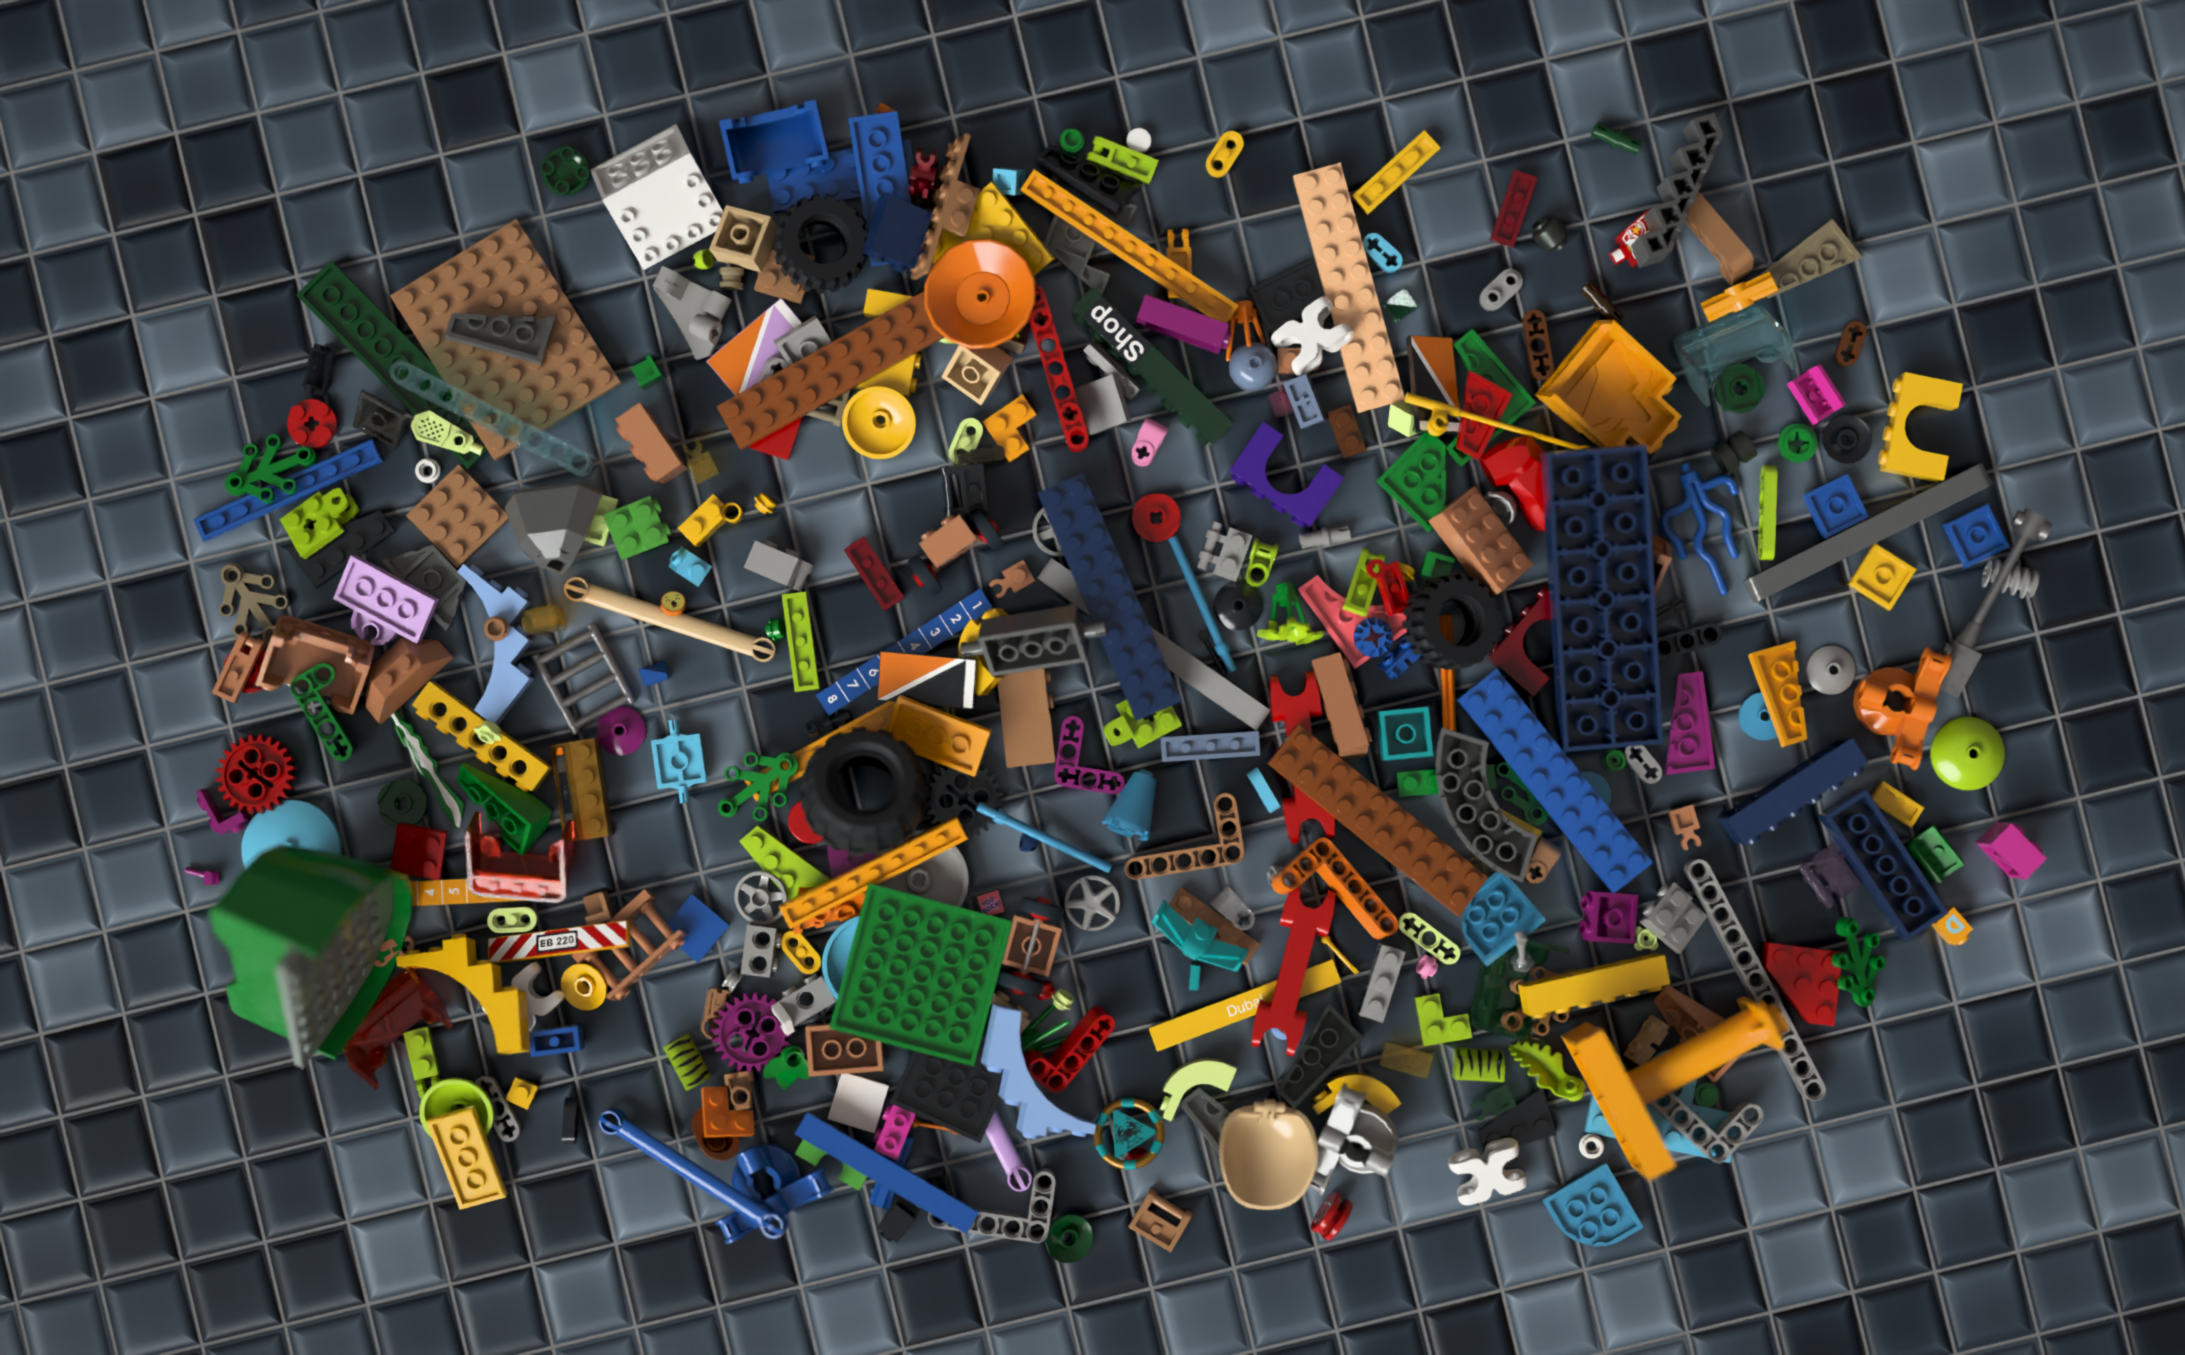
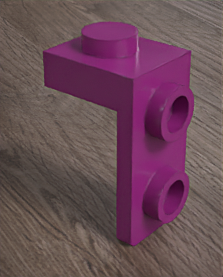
[196,789,252,835]

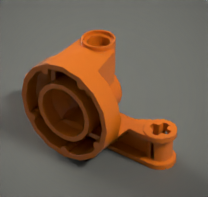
[1853,647,1952,770]

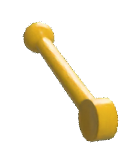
[1321,935,1359,975]

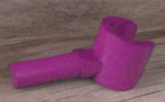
[185,867,219,885]

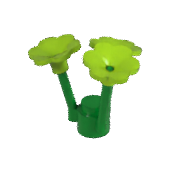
[1256,582,1324,645]

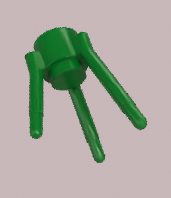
[1020,1004,1070,1052]

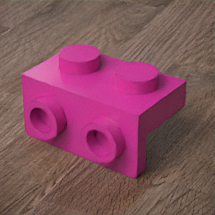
[1787,364,1846,425]
[872,1104,915,1159]

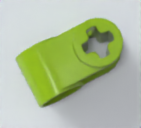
[1245,538,1279,587]

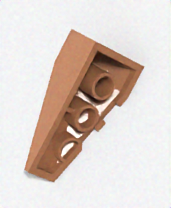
[1653,985,1742,1083]

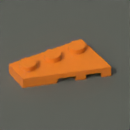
[792,887,867,935]

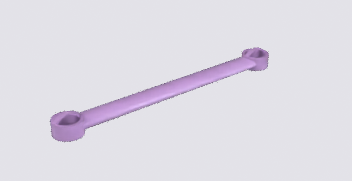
[985,1109,1032,1192]

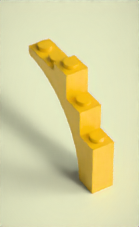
[396,934,530,1054]

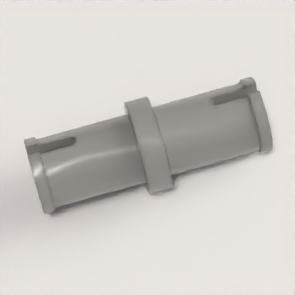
[1299,525,1351,549]

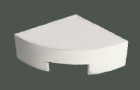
[771,1002,794,1036]

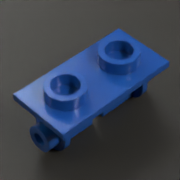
[1377,636,1421,681]

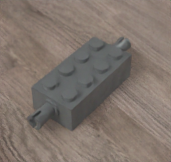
[960,605,1108,676]

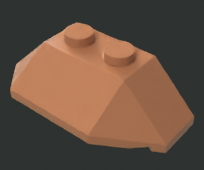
[365,638,453,724]

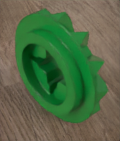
[1777,424,1817,463]

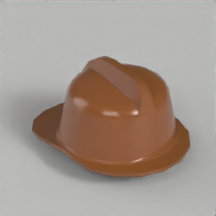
[691,1107,739,1161]

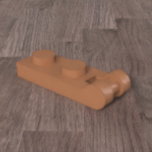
[212,631,266,703]

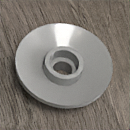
[1806,646,1855,695]

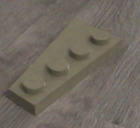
[1757,219,1862,299]

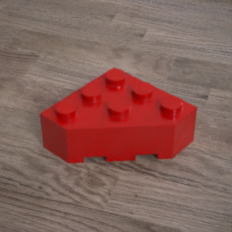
[1760,941,1843,1026]

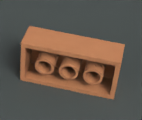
[1428,486,1534,595]

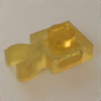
[682,438,720,485]

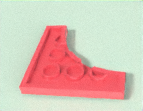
[1297,575,1407,669]

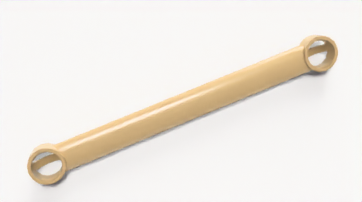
[564,577,776,662]

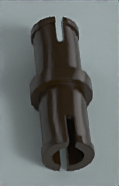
[1579,280,1624,323]

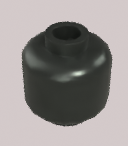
[1532,215,1569,252]

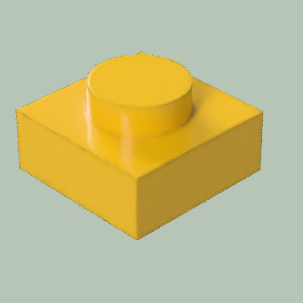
[505,1076,539,1110]

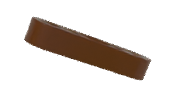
[1522,309,1554,381]

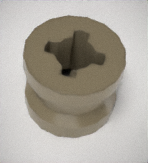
[719,267,744,290]

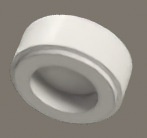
[1127,128,1151,154]

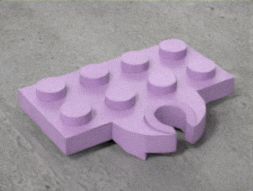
[333,554,439,645]

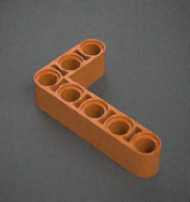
[1272,837,1398,940]

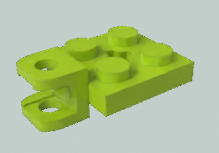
[280,488,359,559]
[1103,700,1182,749]

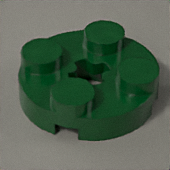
[1714,364,1765,414]
[377,779,429,827]

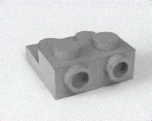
[1640,882,1708,954]

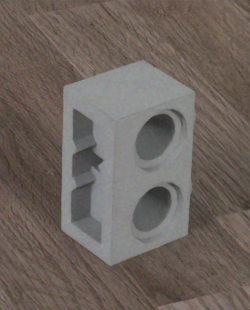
[740,923,782,978]

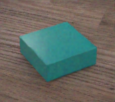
[1188,963,1201,991]

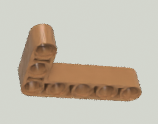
[1124,793,1244,880]

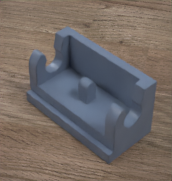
[1283,374,1327,429]

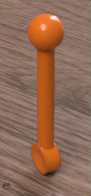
[911,1118,958,1135]

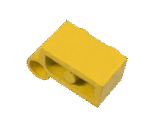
[678,494,744,548]

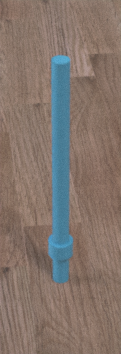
[1168,535,1237,673]
[976,802,1112,873]

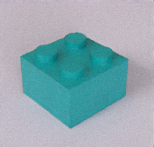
[1376,707,1433,761]

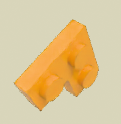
[982,394,1037,463]

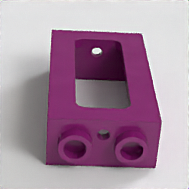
[1136,294,1232,354]

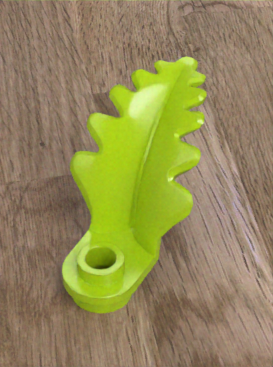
[1508,1040,1585,1101]

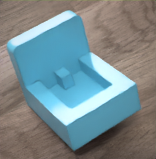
[669,546,712,587]

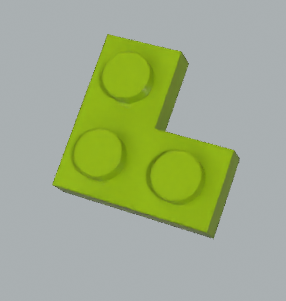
[1414,993,1472,1046]

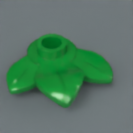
[763,1045,810,1090]

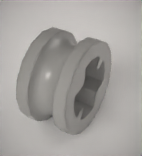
[722,968,744,993]

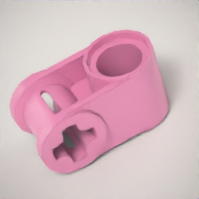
[1131,417,1169,467]

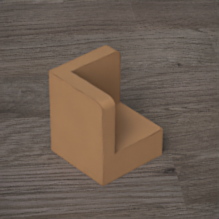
[583,890,615,926]

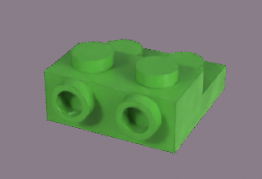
[602,496,671,560]

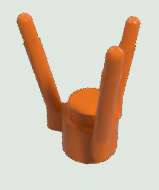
[1226,300,1266,361]

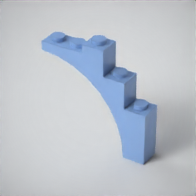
[457,564,534,725]
[981,1004,1096,1139]

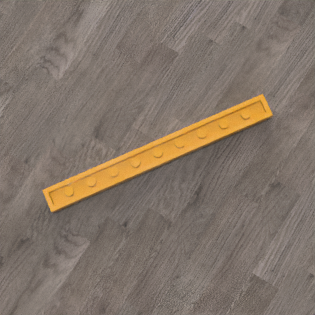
[1020,169,1239,323]

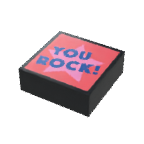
[976,888,1006,916]

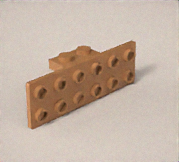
[910,133,980,280]
[998,668,1055,768]

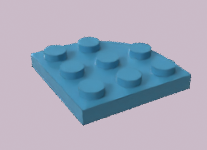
[1462,872,1546,966]
[1541,1162,1644,1247]

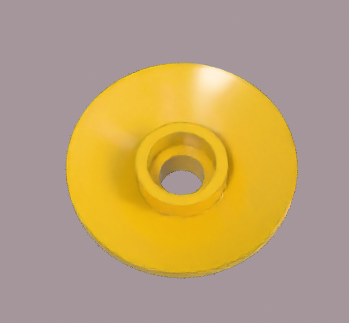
[561,963,607,1011]

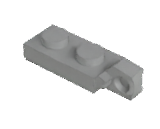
[1083,341,1142,400]

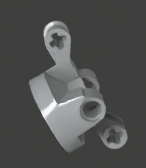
[1309,1083,1398,1196]

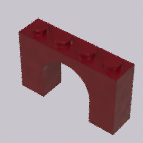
[1486,585,1551,697]

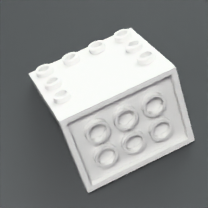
[590,124,723,270]

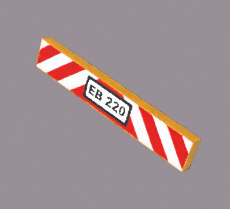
[488,921,630,964]

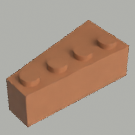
[1311,652,1372,762]

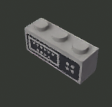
[1357,943,1406,1023]

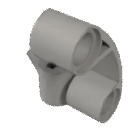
[653,266,731,360]

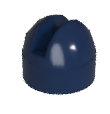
[1019,833,1039,852]

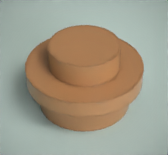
[484,616,509,641]

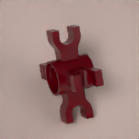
[909,147,938,206]

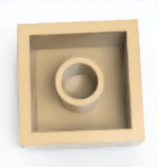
[709,205,777,273]
[941,345,1013,405]

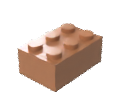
[615,403,688,485]
[805,1022,885,1077]

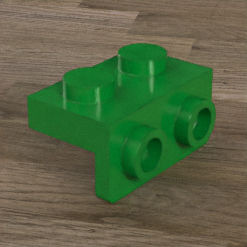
[1908,823,1965,885]

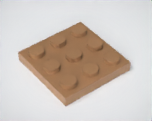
[406,464,509,568]

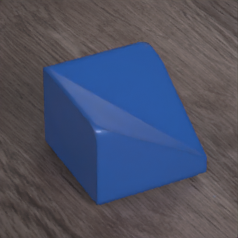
[639,661,671,686]

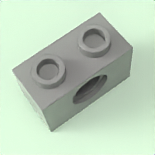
[779,974,837,1027]

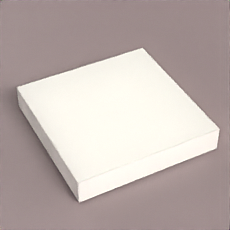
[828,1073,889,1133]

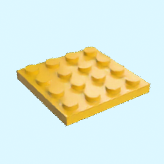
[932,182,1055,302]

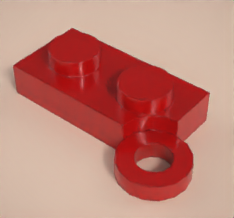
[1366,559,1410,616]

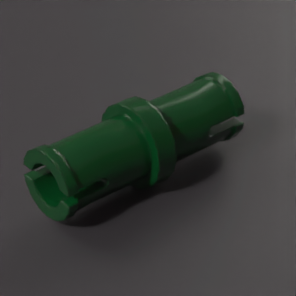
[1591,121,1642,155]

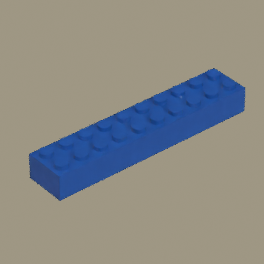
[1456,668,1653,894]

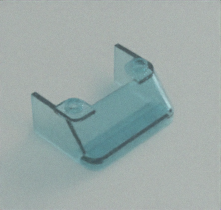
[1673,305,1797,407]

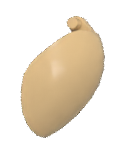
[1219,1099,1318,1210]

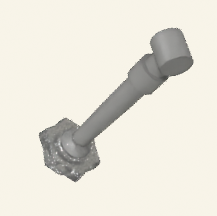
[1510,930,1535,973]

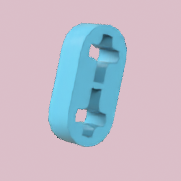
[1362,233,1403,273]
[1246,767,1280,813]

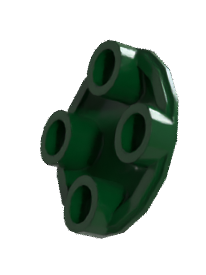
[540,146,590,196]

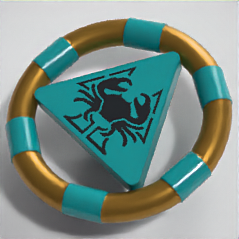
[1093,1098,1165,1170]

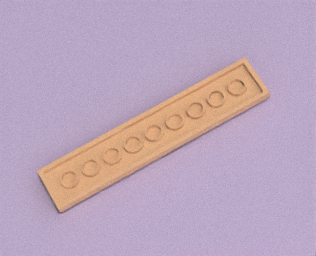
[1293,162,1405,413]

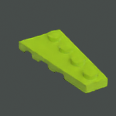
[739,824,831,900]

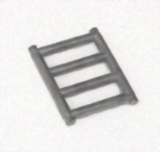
[531,623,637,735]

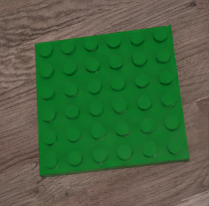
[829,883,1013,1066]

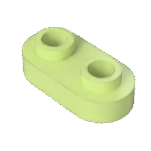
[949,418,983,465]
[487,907,538,933]

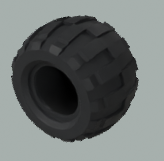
[800,727,928,857]

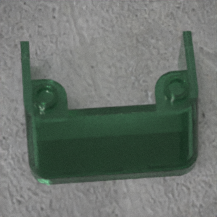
[1470,938,1569,1046]

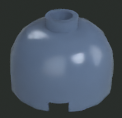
[1229,342,1278,391]

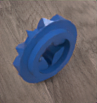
[1353,618,1393,657]

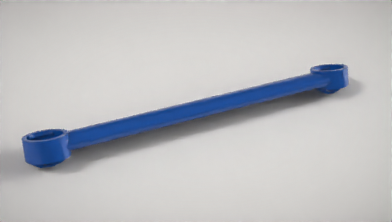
[599,1108,788,1238]

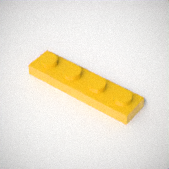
[1351,130,1441,215]

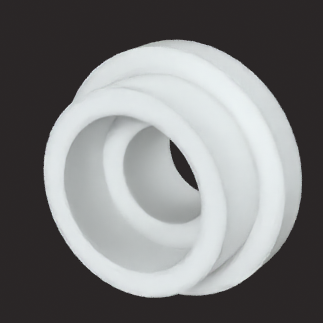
[415,458,441,483]
[1579,1133,1604,1159]

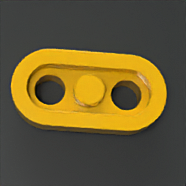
[1206,131,1244,178]
[780,930,822,974]

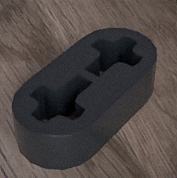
[562,1097,580,1145]

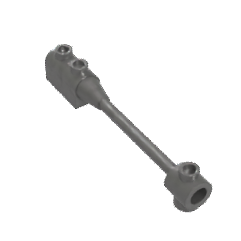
[1939,508,2052,698]

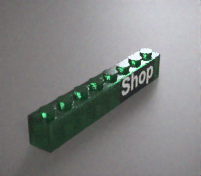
[1072,287,1233,447]

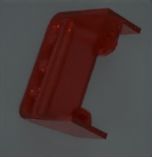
[465,812,574,903]
[343,968,453,1089]

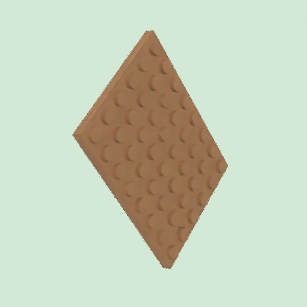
[390,219,621,461]

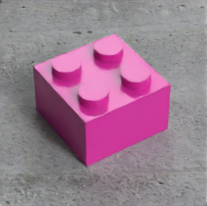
[1975,822,2047,880]

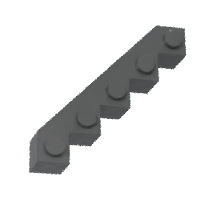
[1631,113,1723,268]

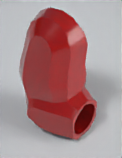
[1478,436,1546,532]

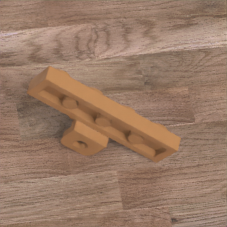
[1168,887,1261,965]

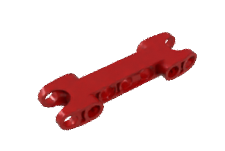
[1029,285,1089,453]
[1269,671,1335,844]
[1251,885,1335,1057]

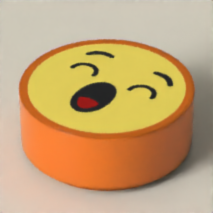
[661,591,686,616]

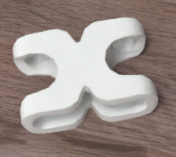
[1271,296,1354,376]
[482,962,566,1031]
[1448,1138,1528,1205]

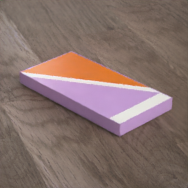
[706,298,802,396]

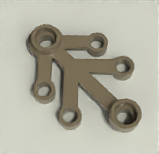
[219,563,290,645]

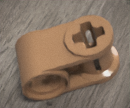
[1524,836,1563,884]

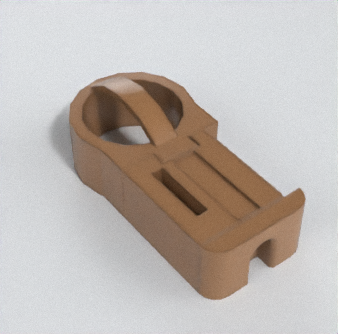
[700,987,730,1039]

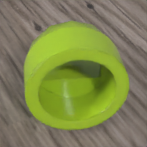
[693,249,714,269]

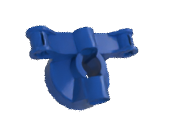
[715,1143,835,1244]

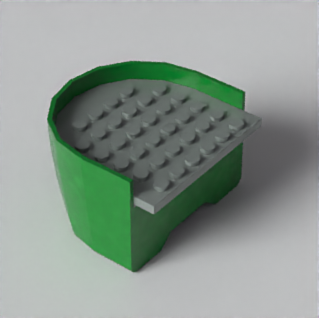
[210,844,414,1068]

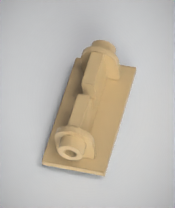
[1623,1014,1670,1066]

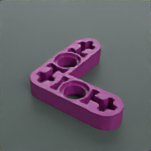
[1054,716,1125,794]

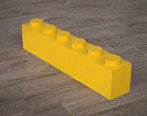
[1518,953,1670,1019]

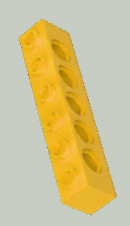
[412,681,553,792]

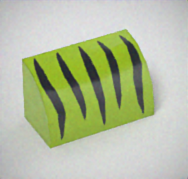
[663,1033,712,1091]
[1452,1047,1505,1082]

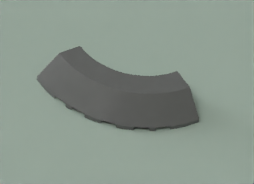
[1436,727,1538,883]

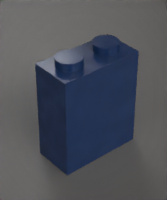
[862,194,932,273]

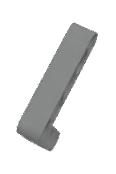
[1650,1092,1764,1163]
[928,1168,1056,1243]

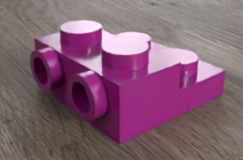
[1578,890,1639,944]

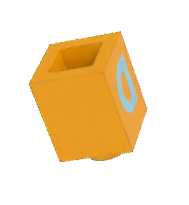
[1931,906,1973,946]

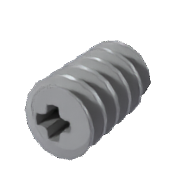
[1982,559,2040,599]

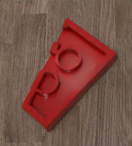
[1456,371,1513,460]

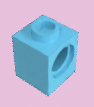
[993,167,1026,195]

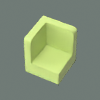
[1388,400,1418,437]

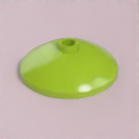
[1930,717,2005,790]
[419,1078,494,1139]

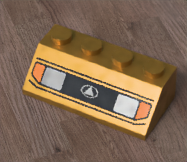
[550,738,613,843]

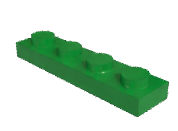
[1396,764,1497,797]

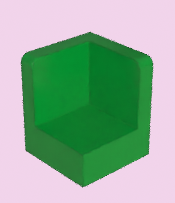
[631,354,665,390]
[1419,551,1456,579]

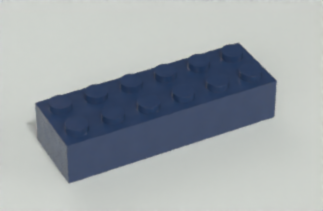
[1717,738,1869,845]
[1818,789,1948,941]

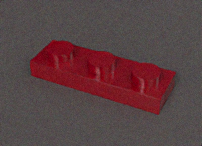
[1489,170,1538,248]
[844,536,905,611]

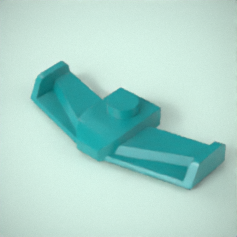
[1151,900,1250,972]

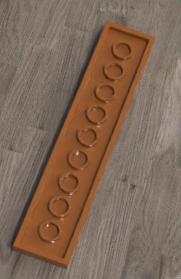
[716,291,945,451]
[1267,724,1488,916]

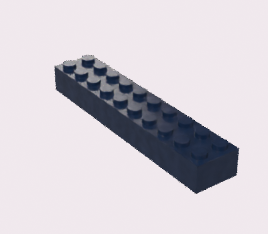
[1038,473,1182,721]

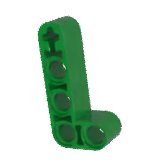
[290,661,353,761]

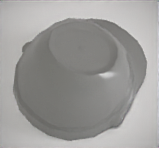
[1483,491,1517,528]

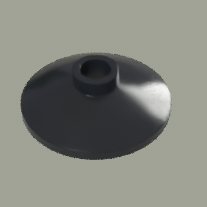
[1822,415,1872,464]
[1213,582,1262,631]

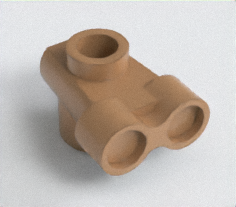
[724,1070,755,1111]

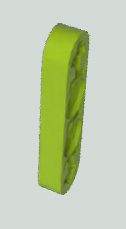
[1758,465,1777,560]

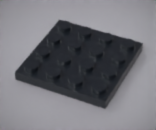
[890,1035,1003,1143]

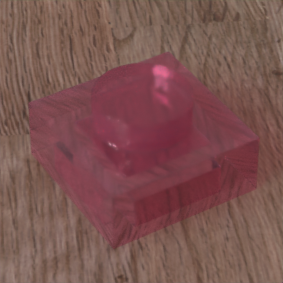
[1268,389,1294,419]

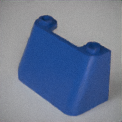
[719,99,830,184]

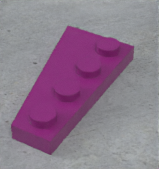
[1665,671,1715,775]

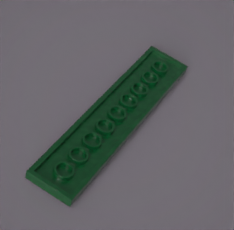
[296,261,488,470]

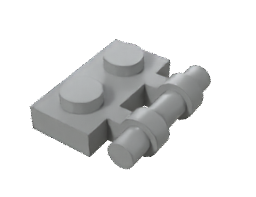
[1197,521,1253,582]

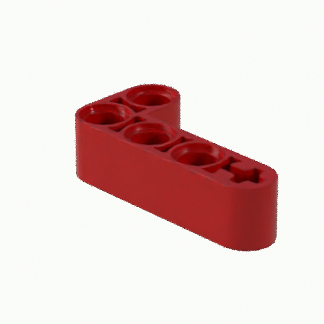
[1023,1006,1115,1093]

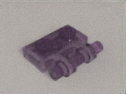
[1798,844,1862,909]

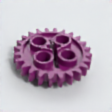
[711,991,792,1073]

